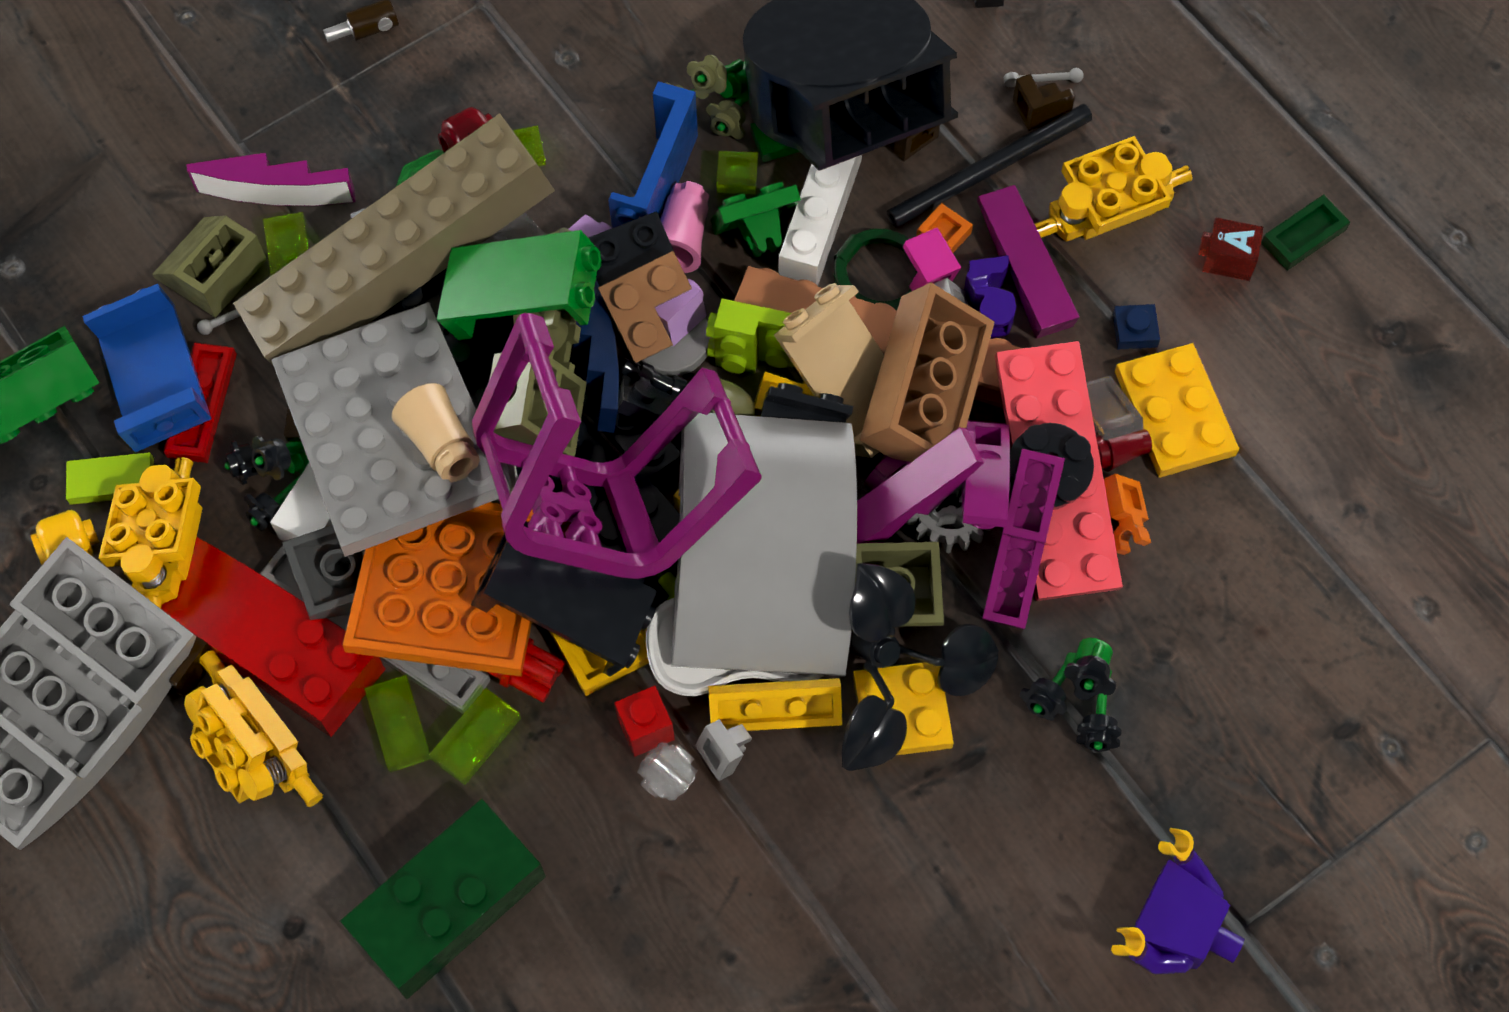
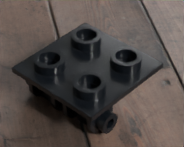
[588,211,674,287]

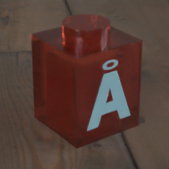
[1198,217,1264,281]

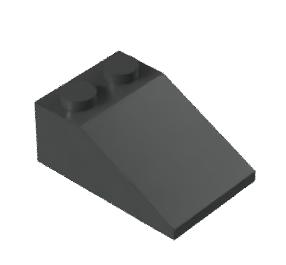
[282,525,365,620]

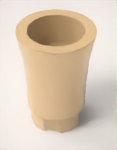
[392,383,480,483]

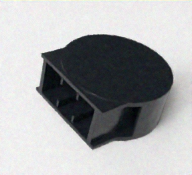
[743,0,958,171]

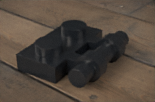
[617,358,687,439]

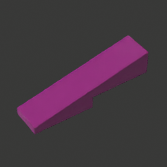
[977,185,1080,339]
[857,427,984,544]
[982,449,1065,630]

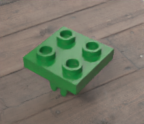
[710,182,801,258]

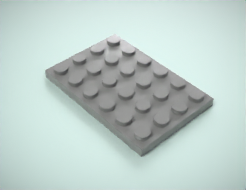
[271,302,511,557]

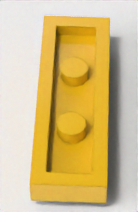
[708,678,842,731]

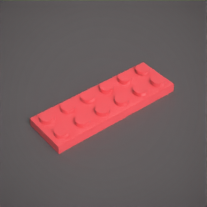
[994,341,1123,601]

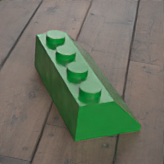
[0,326,99,444]

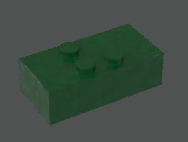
[340,799,546,1000]

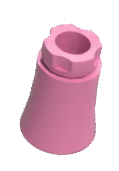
[660,181,709,273]

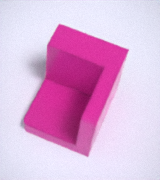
[903,228,961,291]

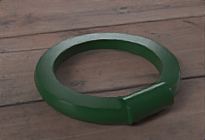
[834,229,917,310]

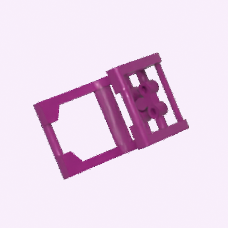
[472,313,762,579]

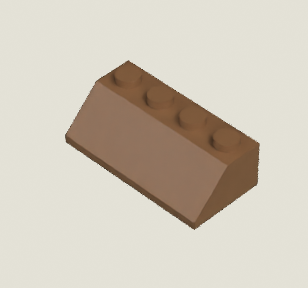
[859,282,995,462]

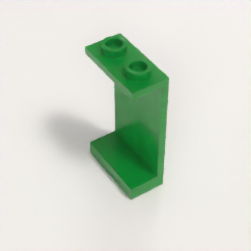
[436,230,601,340]

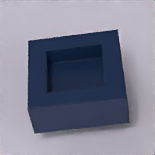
[1112,304,1160,350]

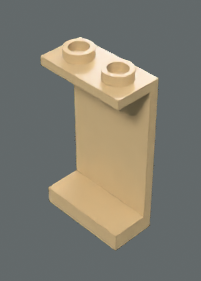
[774,283,884,458]

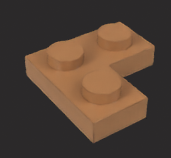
[598,251,692,364]

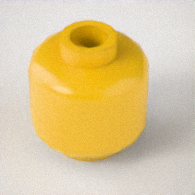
[30,510,99,565]

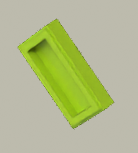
[66,452,154,505]

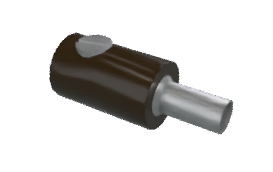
[323,0,399,42]

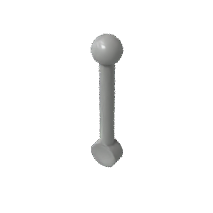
[1003,68,1084,87]
[197,309,240,335]

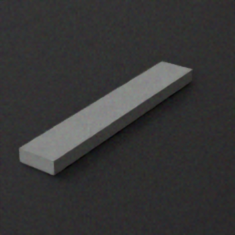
[260,545,490,715]

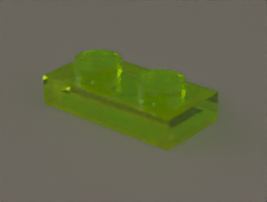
[263,212,310,276]
[364,675,432,773]
[429,688,521,785]

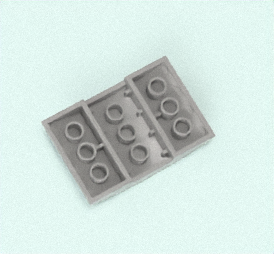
[671,413,857,676]
[0,537,197,850]

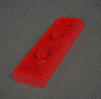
[164,343,237,463]

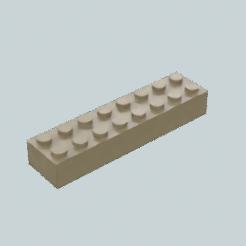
[233,113,555,365]

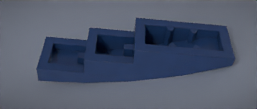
[572,280,619,433]

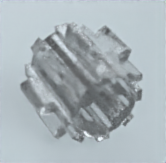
[637,742,697,801]

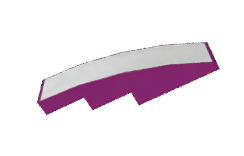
[186,153,356,206]

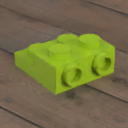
[706,299,795,374]

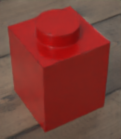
[614,685,675,757]

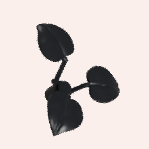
[842,563,999,771]

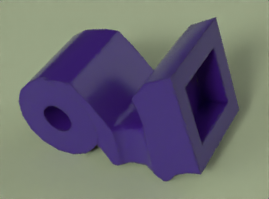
[964,255,1016,339]

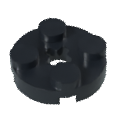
[1010,423,1094,510]

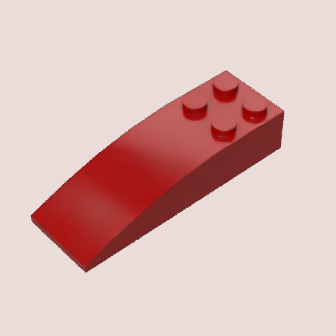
[161,537,386,737]

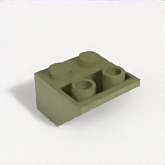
[152,216,267,318]

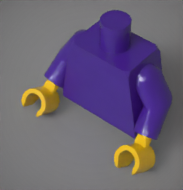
[1111,828,1245,975]

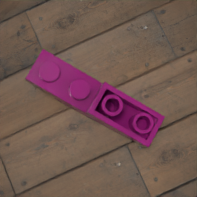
[962,420,1010,529]

